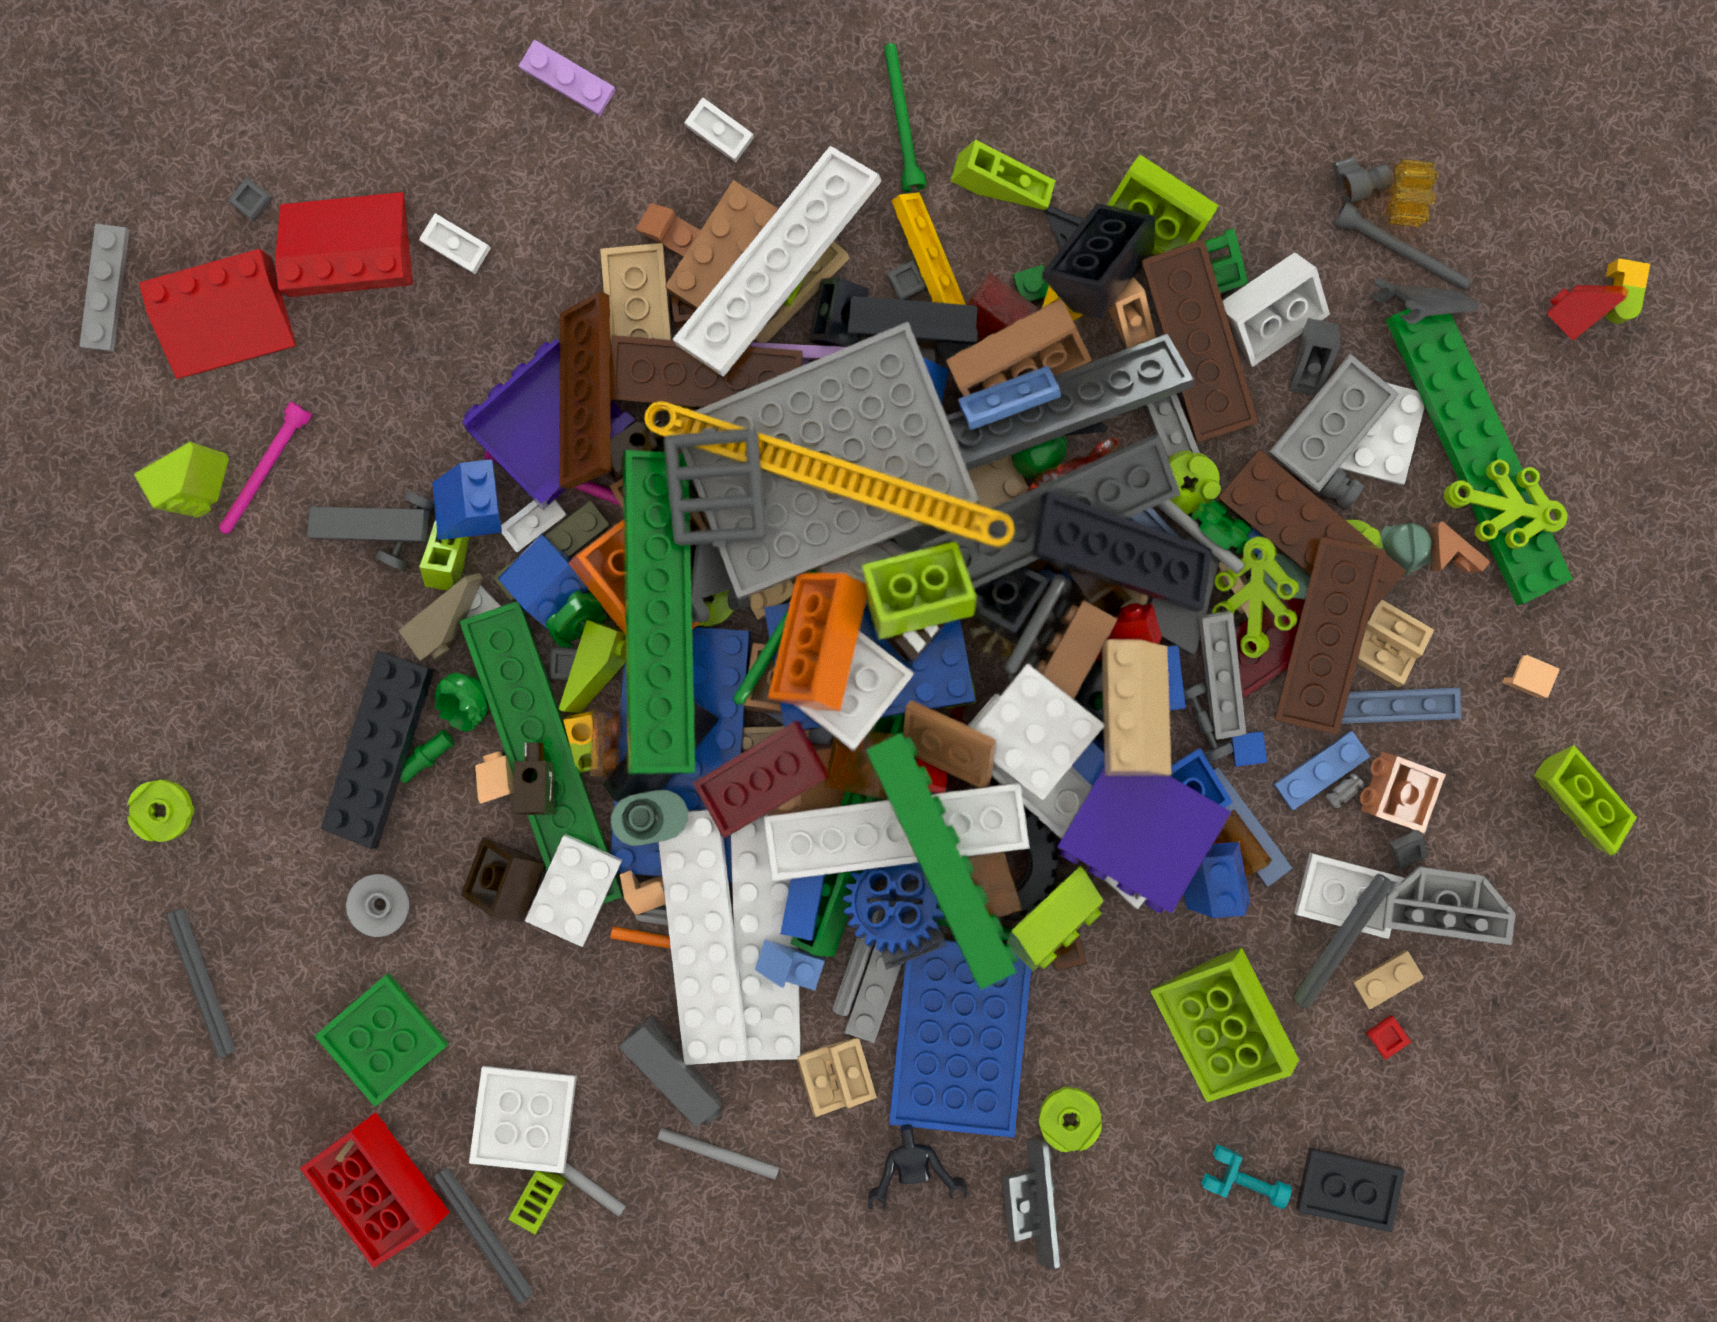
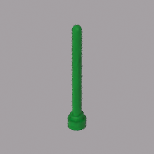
[884,43,927,192]
[733,570,820,705]

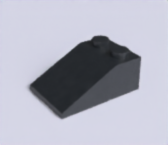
[971,566,1051,645]

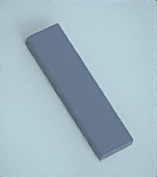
[1341,688,1462,724]
[1213,767,1293,887]

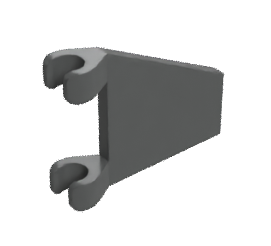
[1370,278,1479,324]
[691,528,750,623]

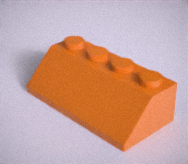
[568,519,701,635]
[768,573,867,711]

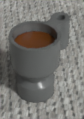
[1333,157,1392,203]

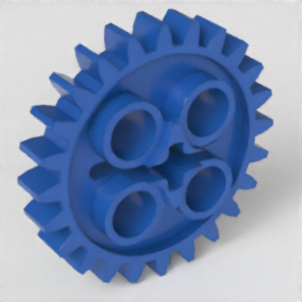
[843,862,945,955]

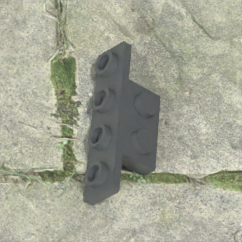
[1002,1138,1061,1270]

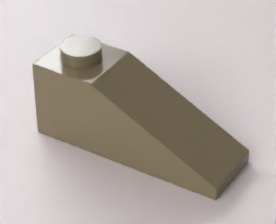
[398,573,483,661]

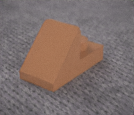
[635,203,701,258]
[1429,521,1490,573]

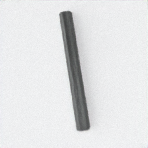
[1294,874,1393,1009]
[166,909,235,1058]
[433,1167,532,1304]

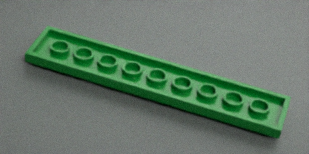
[1385,309,1573,606]
[623,450,695,774]
[459,601,624,904]

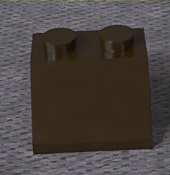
[461,837,544,923]

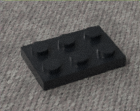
[1296,1147,1405,1232]

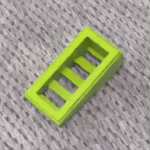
[508,1171,567,1235]

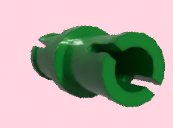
[400,729,455,783]

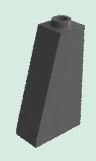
[1147,533,1219,655]
[619,1014,723,1127]

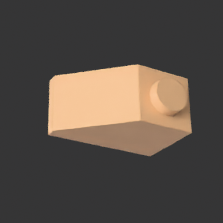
[1108,277,1156,349]
[475,751,513,804]

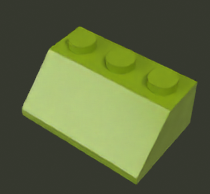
[1107,155,1219,255]
[134,442,229,518]
[862,541,977,640]
[1534,745,1637,855]
[1007,866,1104,972]

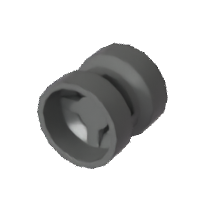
[1319,468,1364,510]

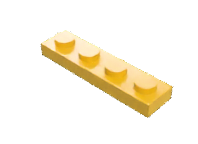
[891,192,966,305]

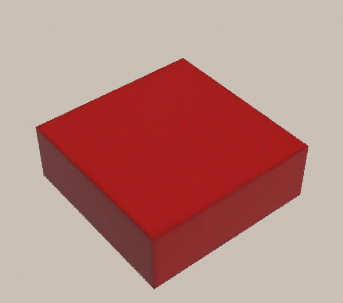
[1365,1015,1411,1060]

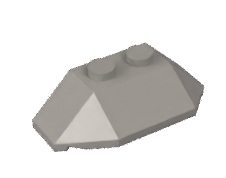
[1382,866,1516,945]

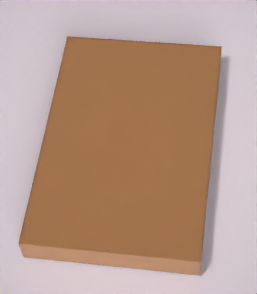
[903,700,997,788]

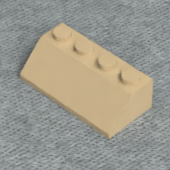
[1102,640,1171,776]

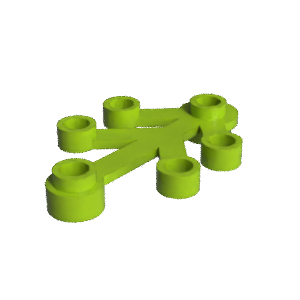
[1444,460,1568,549]
[1213,537,1299,658]

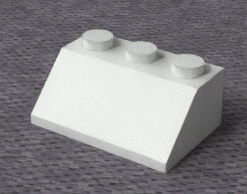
[1223,252,1330,367]

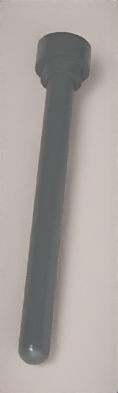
[1332,201,1471,290]

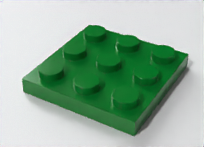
[315,973,449,1107]

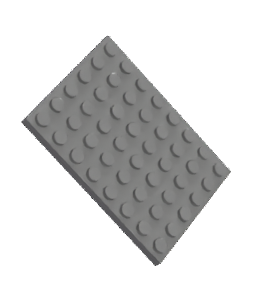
[681,322,980,600]

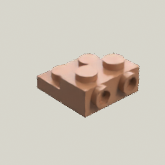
[1360,752,1446,834]

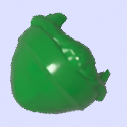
[1011,435,1067,479]
[434,673,488,733]

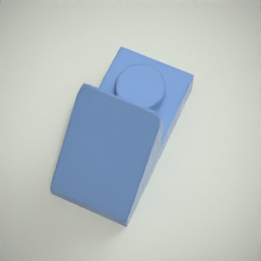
[755,939,825,990]

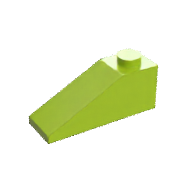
[951,139,1055,210]
[420,520,469,591]
[558,620,626,713]

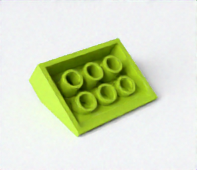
[1150,947,1299,1102]

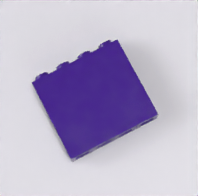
[462,339,635,511]
[1057,765,1231,913]

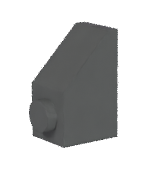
[1289,318,1341,396]

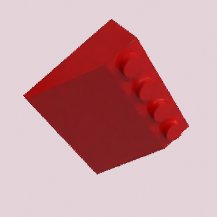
[275,192,413,297]
[138,249,296,379]
[300,1112,450,1268]

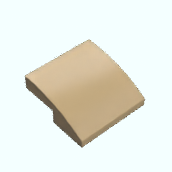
[1357,600,1434,688]
[796,1037,877,1117]

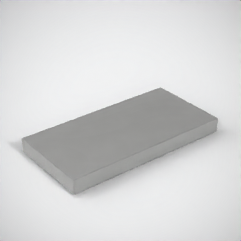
[1268,354,1399,493]

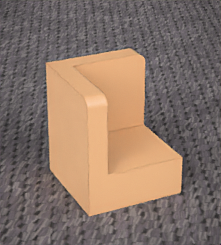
[1502,655,1560,698]
[620,870,666,916]

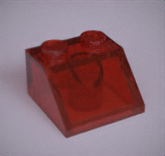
[967,273,1040,344]

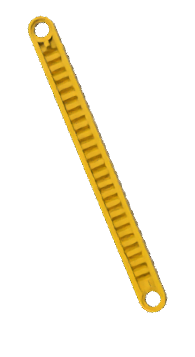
[645,401,1015,548]

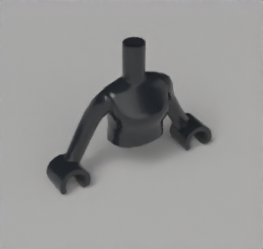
[868,1124,967,1209]

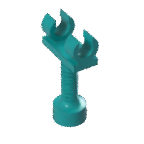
[1201,1144,1292,1210]

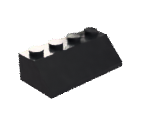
[1042,203,1155,319]

